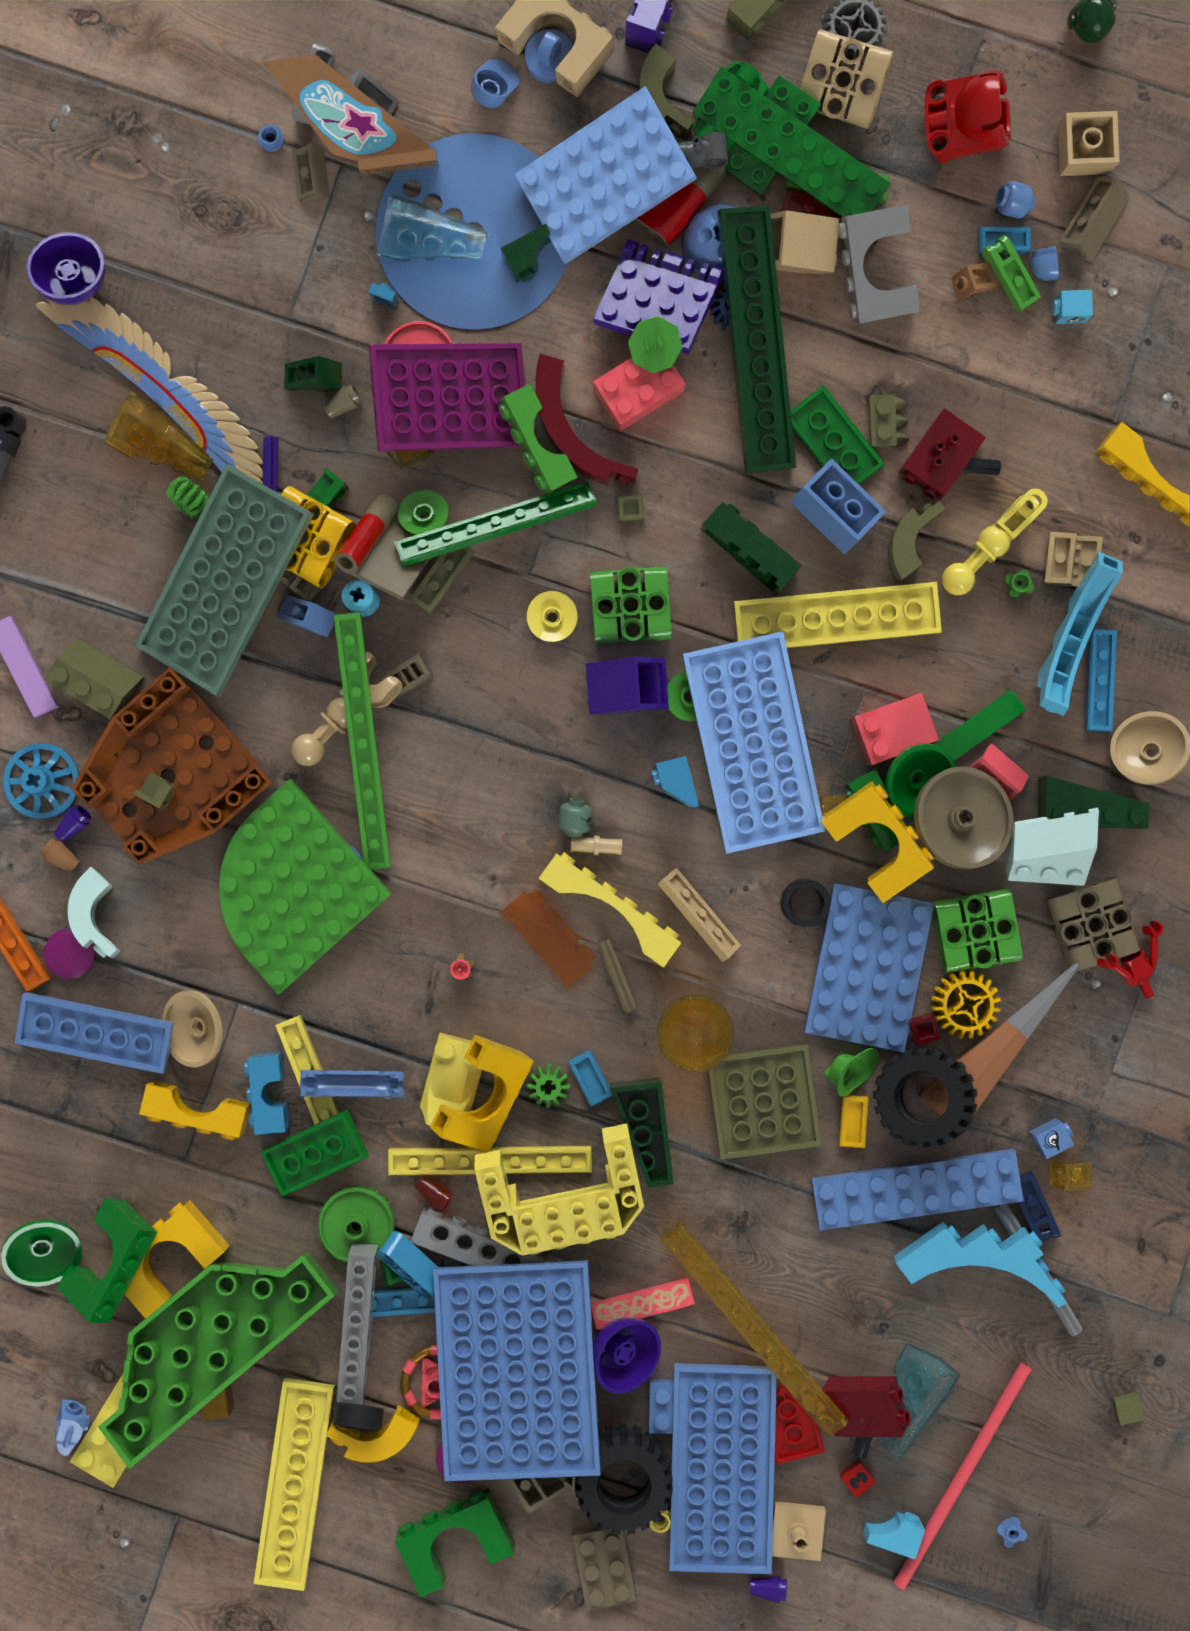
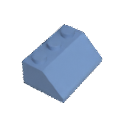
[790,459,886,555]

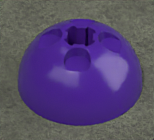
[27,232,105,305]
[593,1317,661,1394]

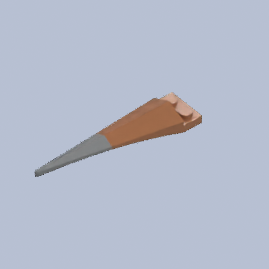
[918,963,1079,1116]

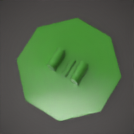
[628,316,683,374]

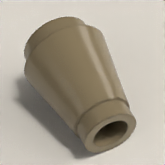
[323,384,363,419]

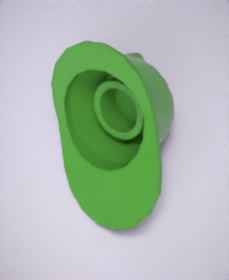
[825,1048,879,1097]

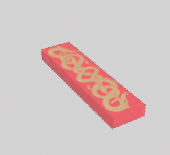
[591,1277,695,1330]

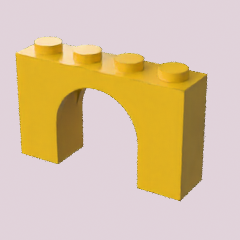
[821,781,935,903]
[430,1035,534,1152]
[106,1200,230,1319]

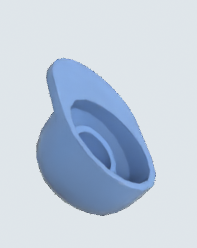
[471,59,520,108]

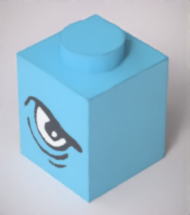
[1051,290,1093,324]

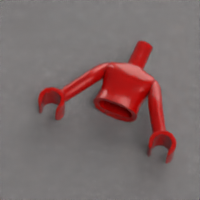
[1097,921,1163,999]

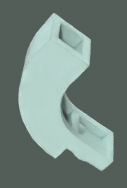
[68,867,120,958]

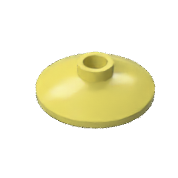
[527,591,578,642]

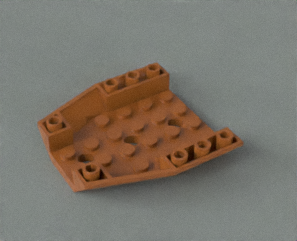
[71,667,272,865]

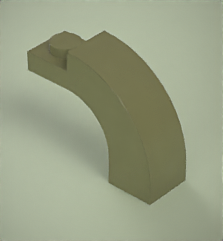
[639,44,694,140]

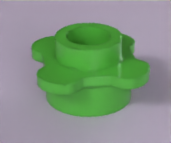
[1005,569,1034,598]

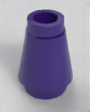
[54,805,92,842]
[750,1576,787,1604]

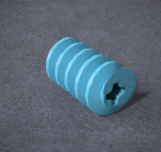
[341,579,380,617]

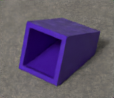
[586,657,669,715]

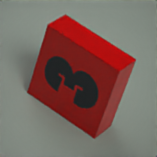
[839,1460,876,1498]

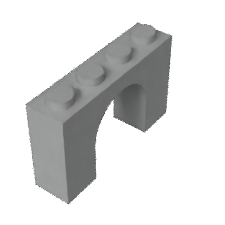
[838,204,920,324]

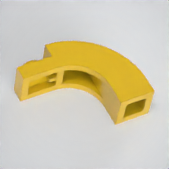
[326,1405,420,1462]

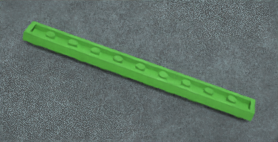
[334,612,391,870]

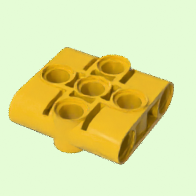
[281,486,356,588]

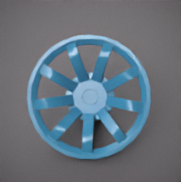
[3,743,79,819]

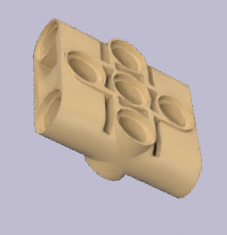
[800,29,894,129]

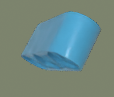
[377,1231,438,1300]

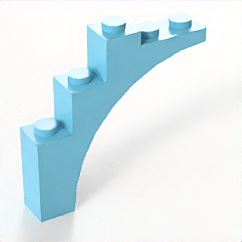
[1037,552,1123,716]
[894,1221,1067,1308]

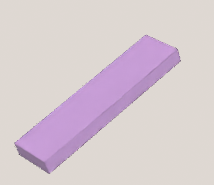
[0,616,59,718]

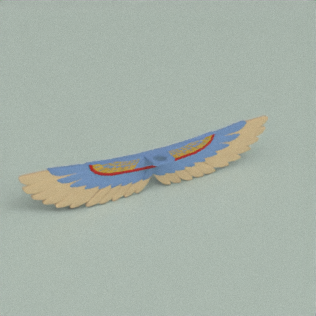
[36,297,263,484]

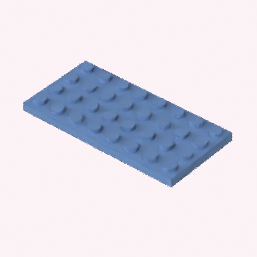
[669,1363,777,1574]

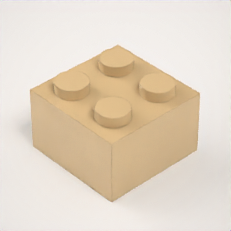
[1057,111,1120,176]

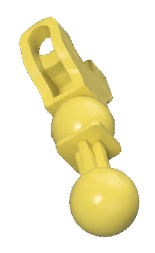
[942,489,1048,596]

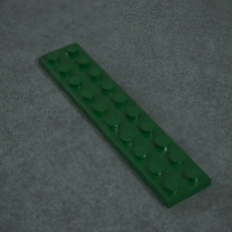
[717,205,796,474]

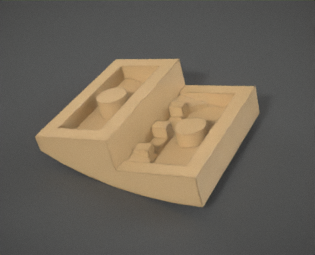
[1045,532,1103,587]

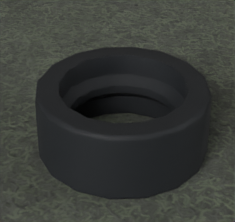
[780,879,831,927]
[333,1404,384,1431]

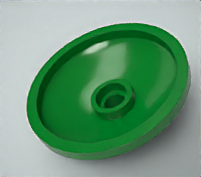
[886,743,956,819]
[1,1220,82,1286]

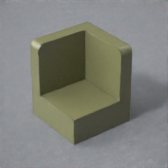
[133,773,178,809]

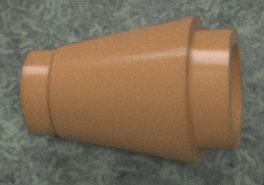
[40,838,80,873]

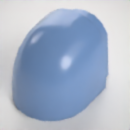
[1029,246,1059,281]

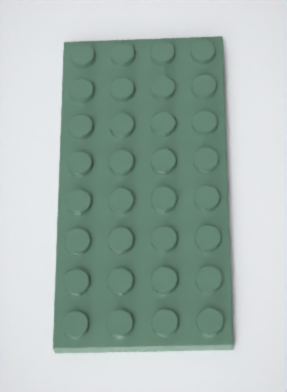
[135,464,314,696]

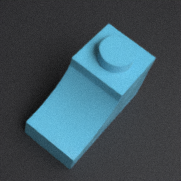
[863,1511,925,1559]

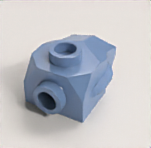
[54,1399,90,1456]

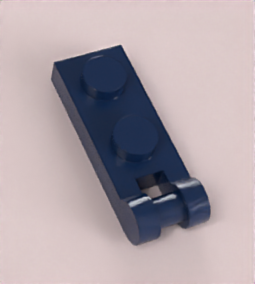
[1018,1171,1062,1245]

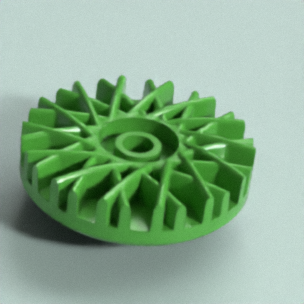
[318,1185,395,1263]

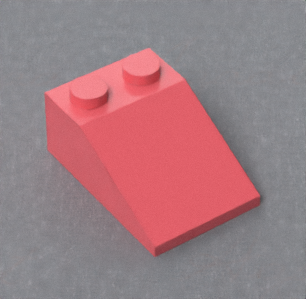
[850,693,939,766]

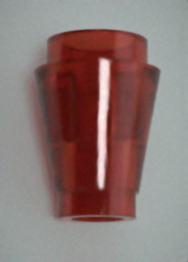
[415,1175,454,1212]

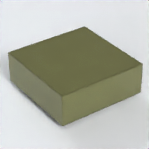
[617,494,645,523]
[1112,1392,1145,1426]

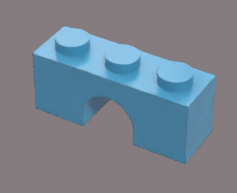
[244,1052,290,1135]

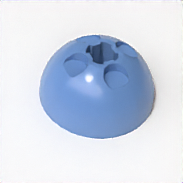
[682,204,735,282]

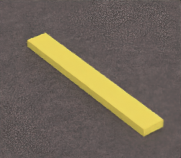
[388,1146,592,1175]

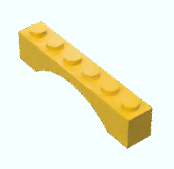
[1096,422,1190,527]

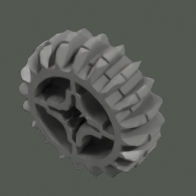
[820,0,889,64]

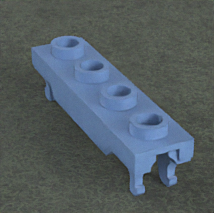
[300,1070,404,1098]

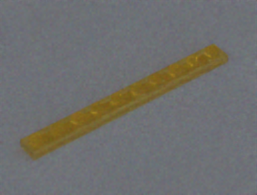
[659,1221,848,1437]

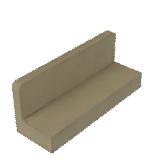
[1059,177,1129,262]

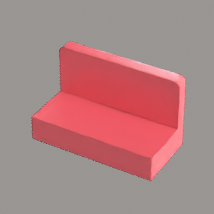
[970,744,1029,801]

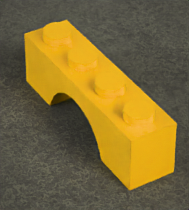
[139,1080,251,1140]

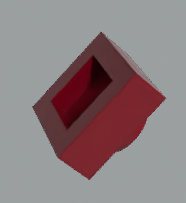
[909,1012,941,1046]

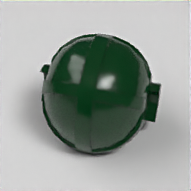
[1067,0,1116,43]

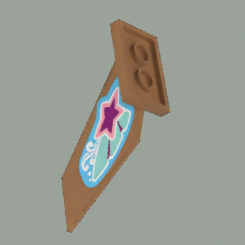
[264,54,439,176]

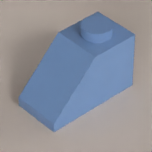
[277,595,337,638]

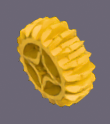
[931,970,1001,1039]

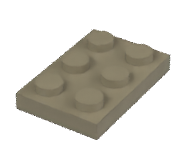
[572,1527,637,1611]

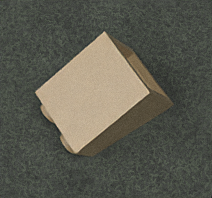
[770,211,839,274]

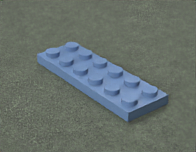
[15,992,174,1074]

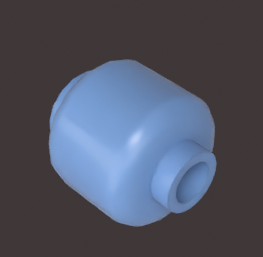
[995,181,1036,219]

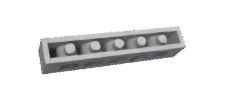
[410,1207,564,1266]
[337,1243,378,1405]

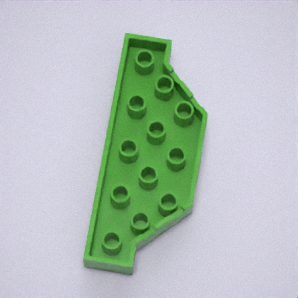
[98,1252,340,1469]

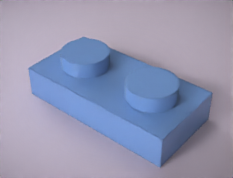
[649,1379,674,1434]

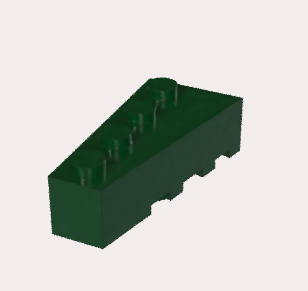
[701,502,803,595]
[1038,776,1149,829]
[610,1077,674,1187]

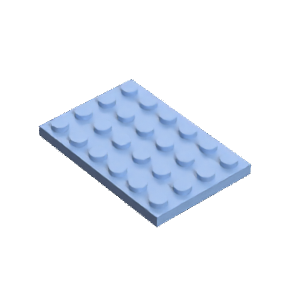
[515,86,697,264]

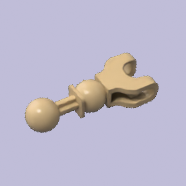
[291,651,402,766]

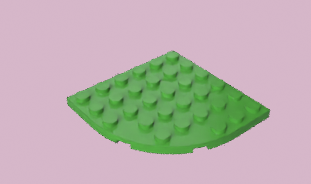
[219,779,392,995]

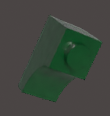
[501,224,551,283]
[284,356,342,392]

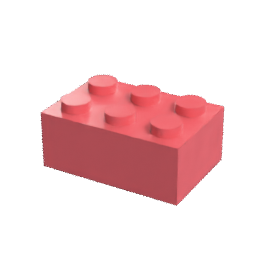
[593,357,686,432]

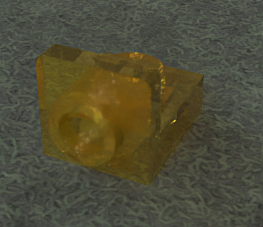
[1050,1161,1091,1191]

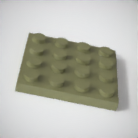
[706,1044,822,1160]

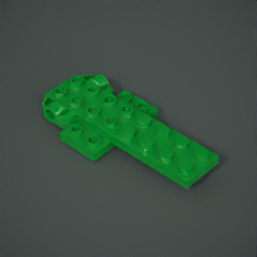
[692,61,891,217]

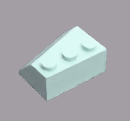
[1003,808,1099,886]

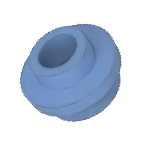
[258,125,284,152]

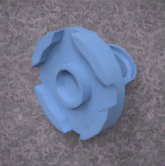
[525,29,573,84]

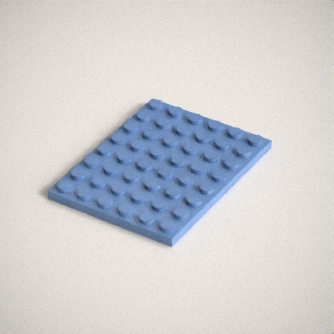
[433,1260,601,1481]

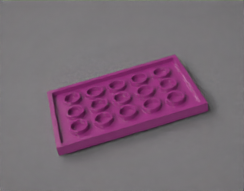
[368,343,525,452]

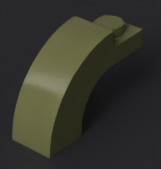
[888,501,945,583]

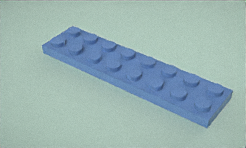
[811,1149,1024,1231]

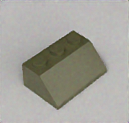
[44,639,145,719]

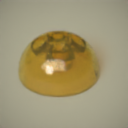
[657,995,734,1072]

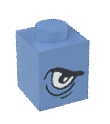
[1029,1118,1074,1159]

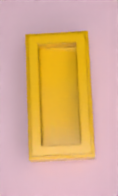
[838,1095,869,1148]

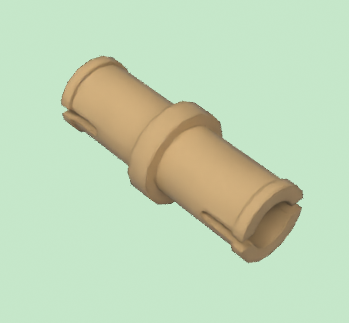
[570,835,622,856]

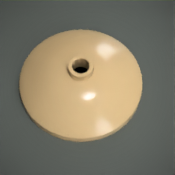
[1110,711,1190,785]
[162,990,223,1068]

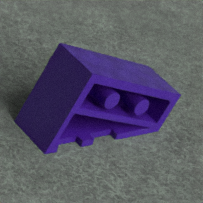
[625,0,674,53]

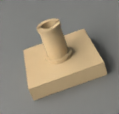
[772,1501,826,1561]

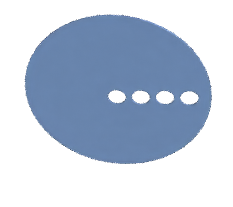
[376,133,567,330]

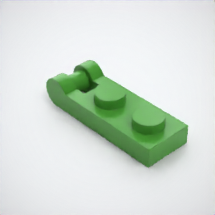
[982,235,1041,312]

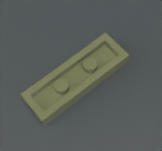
[410,547,475,615]

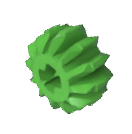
[166,476,209,519]
[527,1063,570,1108]

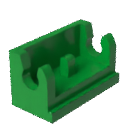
[307,468,349,520]

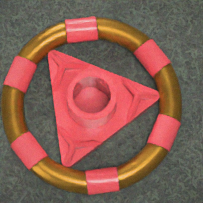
[400,1345,441,1419]

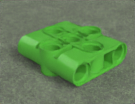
[590,566,672,645]
[932,888,1023,974]

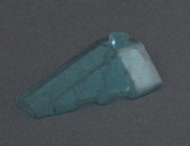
[377,194,488,261]
[880,1343,960,1461]

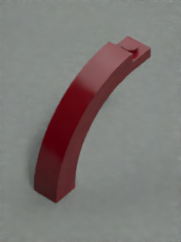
[535,353,638,486]

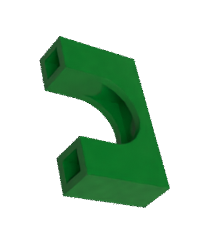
[57,1198,158,1323]
[395,1488,515,1598]

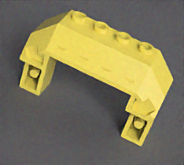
[475,1123,644,1256]

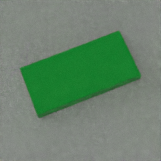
[790,385,886,485]
[259,1110,370,1197]

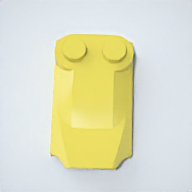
[420,1032,482,1125]

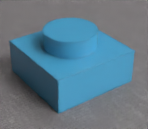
[368,283,399,309]

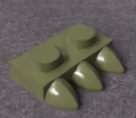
[868,394,909,448]

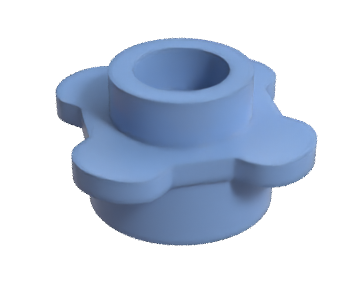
[997,1517,1027,1548]

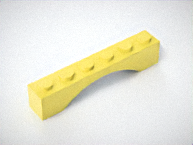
[539,852,681,968]

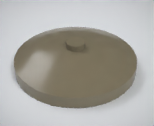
[914,767,1014,870]

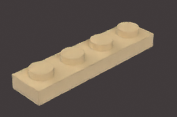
[658,867,741,962]

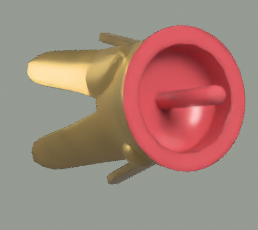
[449,953,475,980]

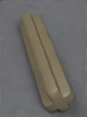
[598,940,637,1013]

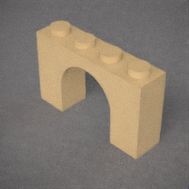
[495,0,615,98]

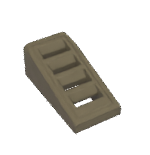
[376,654,433,701]

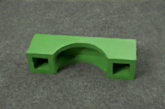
[498,384,577,494]

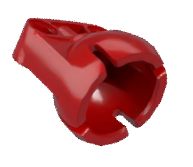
[925,70,1011,163]

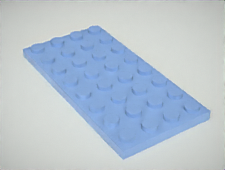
[682,631,826,854]

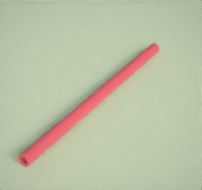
[894,1362,1032,1590]

